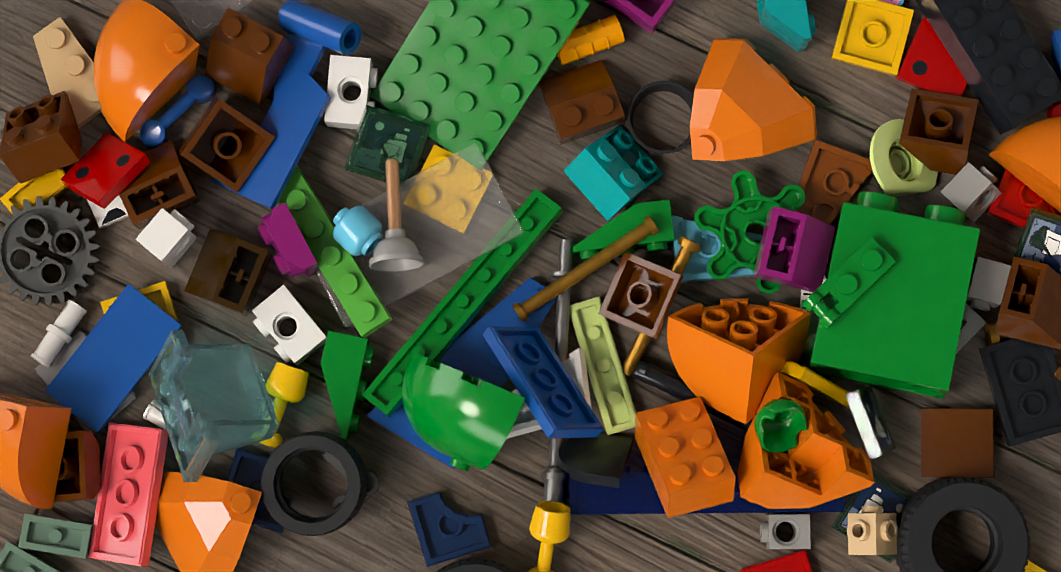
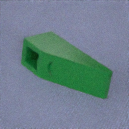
[572,200,675,260]
[321,331,374,440]

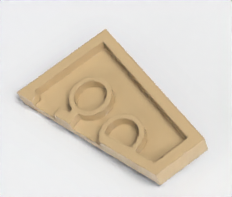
[33,17,102,128]

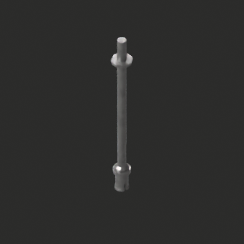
[541,239,573,504]

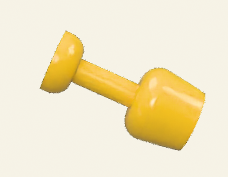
[250,361,309,448]
[528,501,571,572]

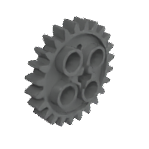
[0,196,101,306]

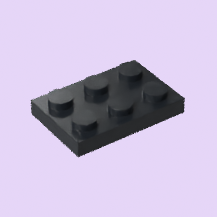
[979,339,1061,447]

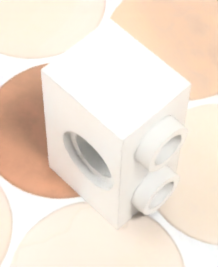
[324,55,378,130]
[136,208,198,268]
[252,285,327,365]

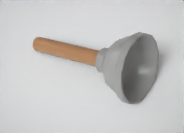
[369,159,424,271]

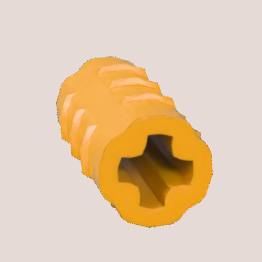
[557,15,625,65]

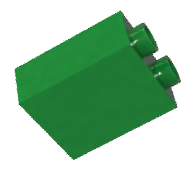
[809,192,980,399]

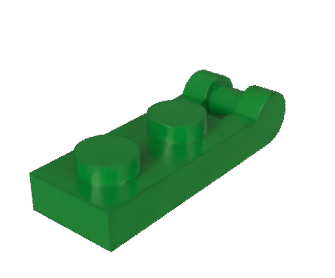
[802,237,896,329]

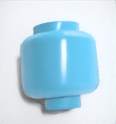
[332,206,383,256]

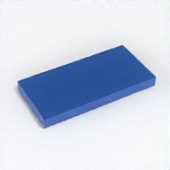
[45,284,183,433]
[482,326,604,438]

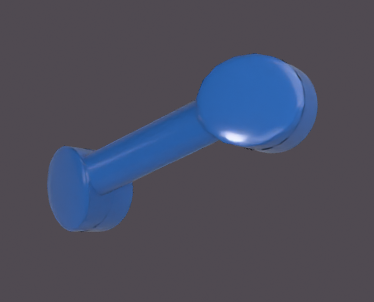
[140,75,216,149]

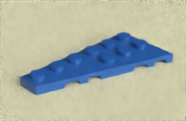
[366,278,557,469]

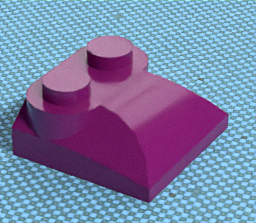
[258,203,317,278]

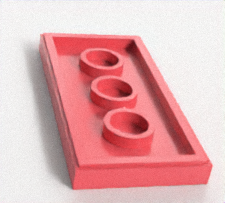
[88,423,169,567]

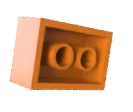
[635,396,736,518]

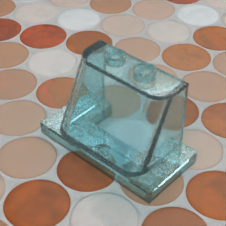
[148,330,279,482]

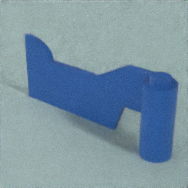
[211,0,362,210]

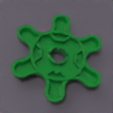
[694,170,805,294]

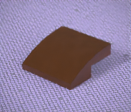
[921,409,995,478]

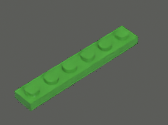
[279,165,393,338]

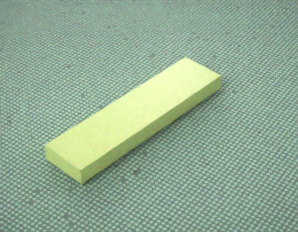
[569,296,636,435]

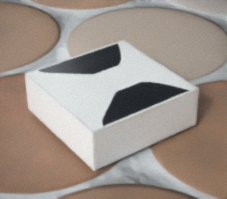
[87,195,129,229]

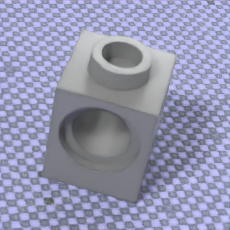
[941,162,1001,222]
[966,257,1011,311]
[760,514,811,549]

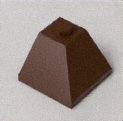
[899,88,979,175]

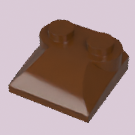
[598,252,683,339]
[54,431,101,502]

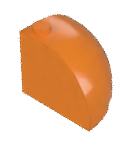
[93,0,200,142]
[989,116,1061,213]
[667,298,811,424]
[0,392,72,509]

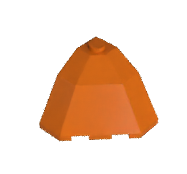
[690,38,817,161]
[737,372,875,509]
[155,471,262,572]

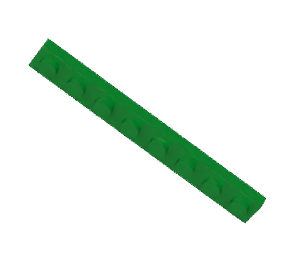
[362,189,563,418]

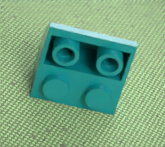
[756,0,816,52]
[564,124,664,221]

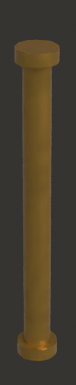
[512,215,659,323]

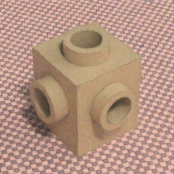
[847,506,898,555]

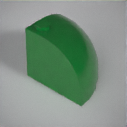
[402,352,525,472]

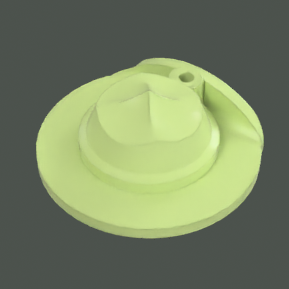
[870,119,938,196]

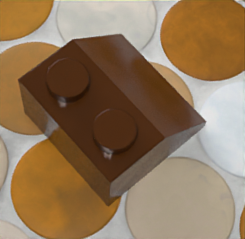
[205,7,295,106]
[539,60,625,145]
[178,96,275,193]

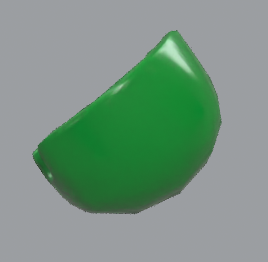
[755,399,807,453]

